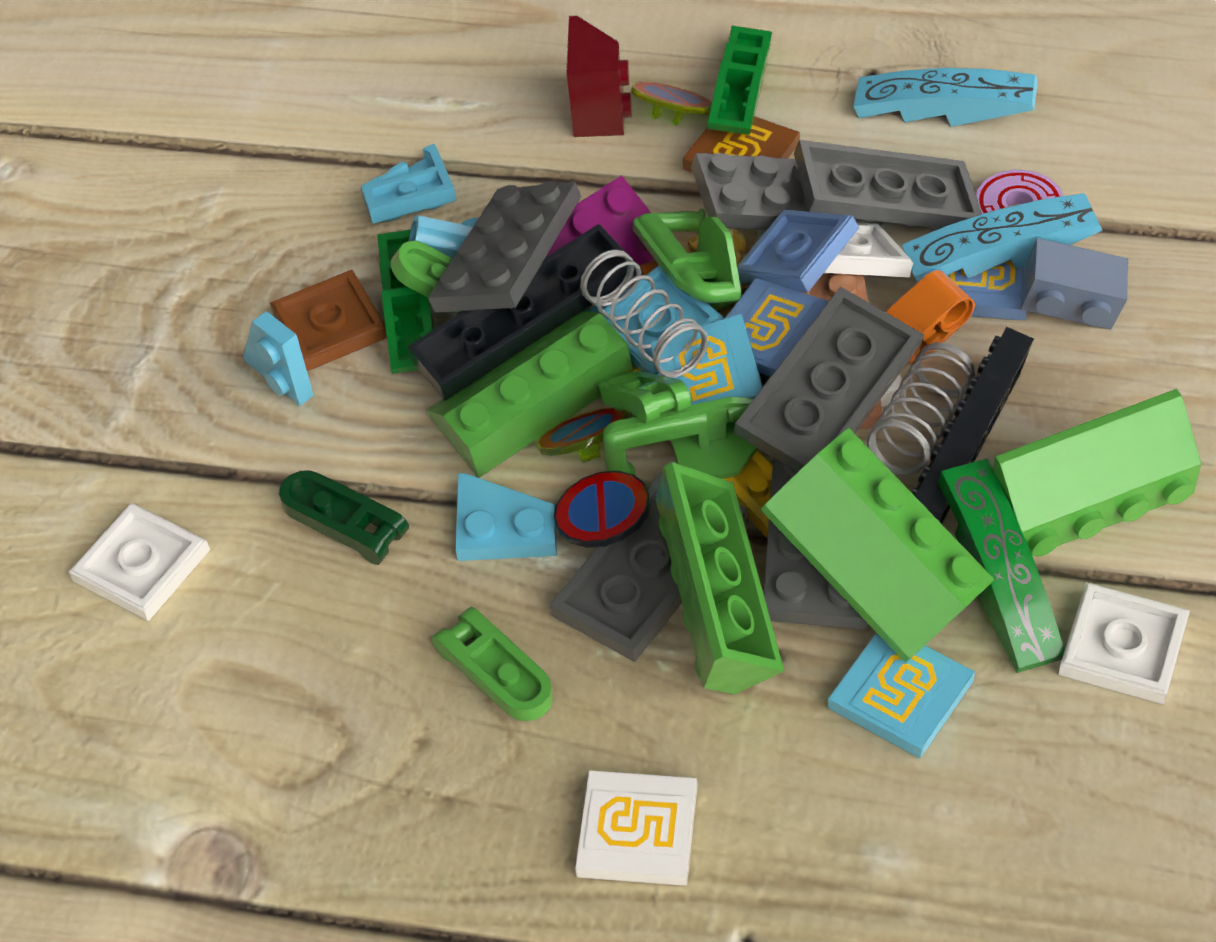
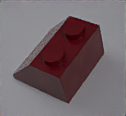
[566,16,632,137]

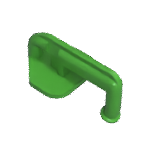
[633,209,741,313]
[603,397,758,479]

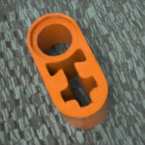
[886,270,975,364]

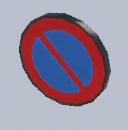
[554,470,651,548]

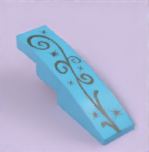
[854,68,1038,127]
[902,193,1102,283]

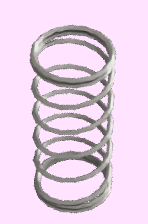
[580,250,708,378]
[867,342,975,475]

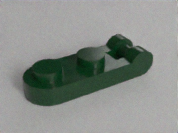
[279,470,409,565]

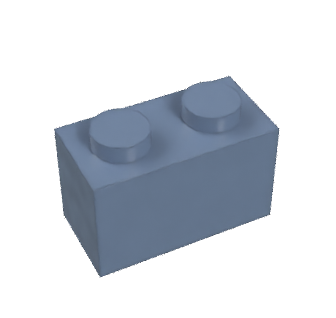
[1021,238,1128,330]

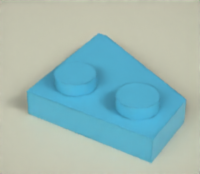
[361,144,457,224]
[243,311,314,406]
[456,473,557,561]

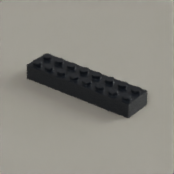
[408,224,635,401]
[911,326,1034,524]

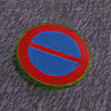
[631,81,712,125]
[536,407,629,463]

